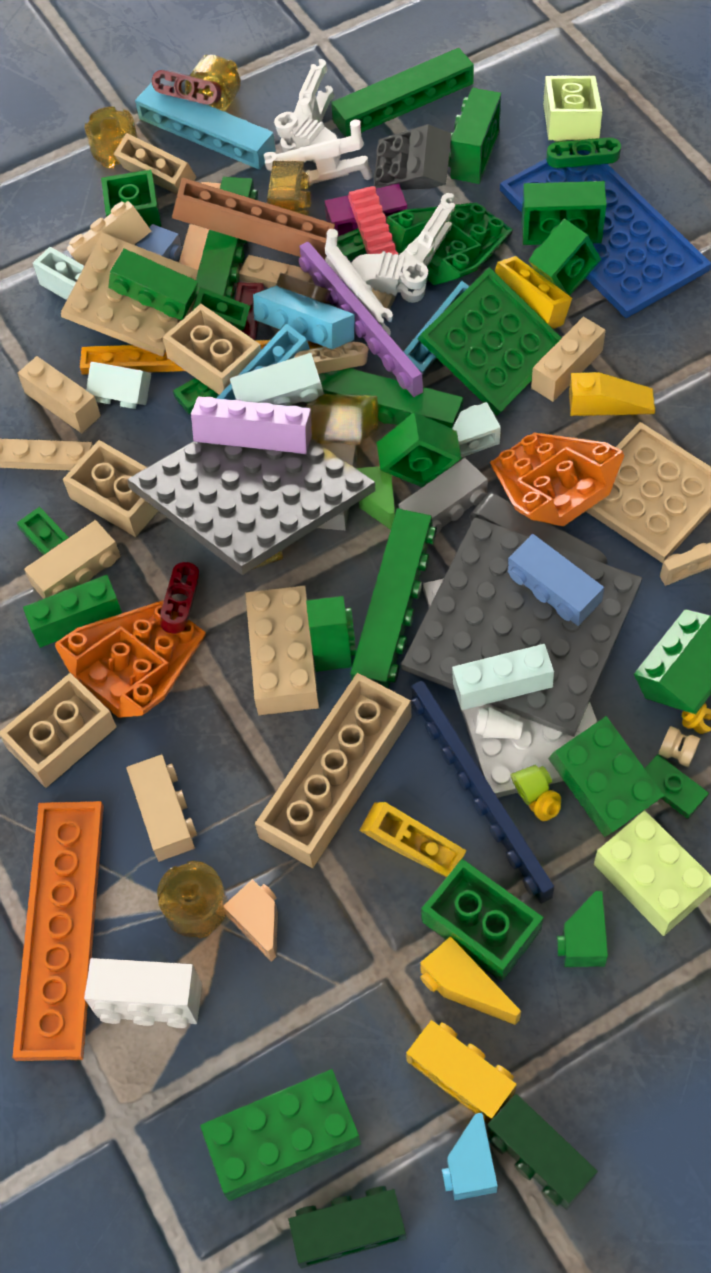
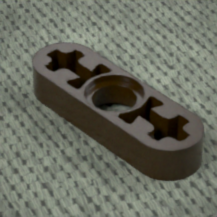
[276,273,331,304]

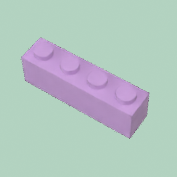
[191,397,312,454]

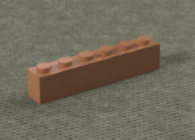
[172,177,335,260]

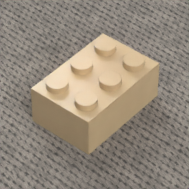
[163,304,261,395]
[63,440,158,537]
[0,673,117,788]

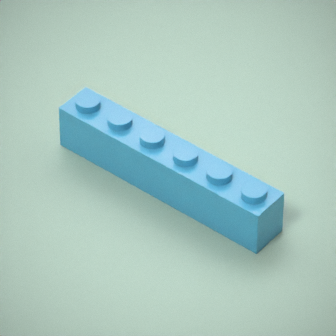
[135,82,276,170]

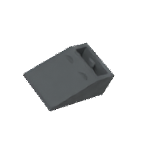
[374,124,451,190]

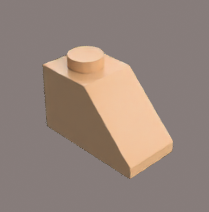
[223,879,278,962]

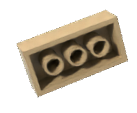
[245,586,319,716]

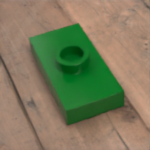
[645,754,709,819]

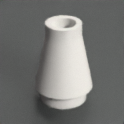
[475,707,523,740]

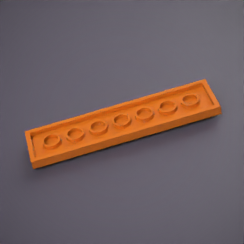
[12,801,104,1061]

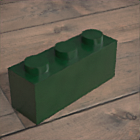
[486,1094,598,1210]
[288,1186,407,1269]

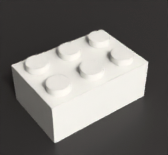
[84,958,202,1028]

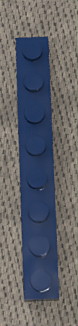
[410,680,554,904]

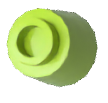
[510,765,552,805]

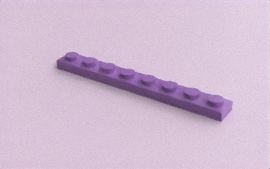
[299,241,423,397]

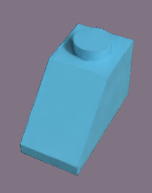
[442,1113,498,1201]

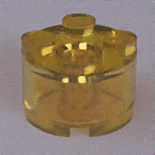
[185,55,241,111]
[84,106,138,168]
[157,861,228,938]

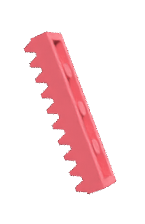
[348,186,398,255]

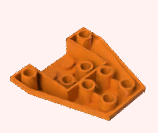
[490,432,624,526]
[55,600,206,718]

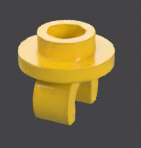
[681,703,711,734]
[528,790,561,821]

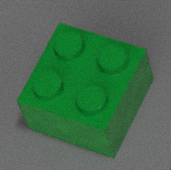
[101,169,162,228]
[528,218,602,296]
[377,412,462,487]

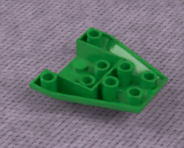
[386,202,513,285]

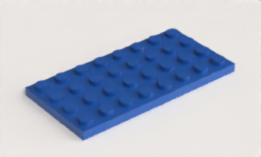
[500,150,711,318]

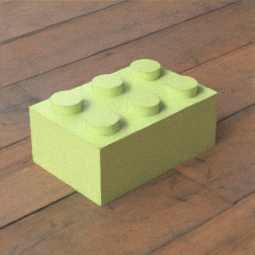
[543,76,602,142]
[594,810,711,936]

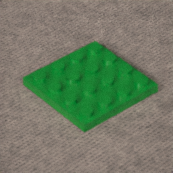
[417,267,562,416]

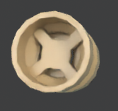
[659,726,701,767]

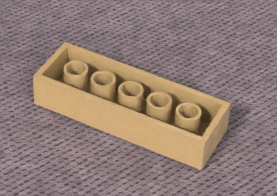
[255,673,412,868]

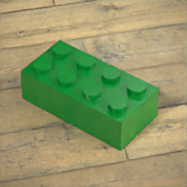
[200,1069,361,1201]

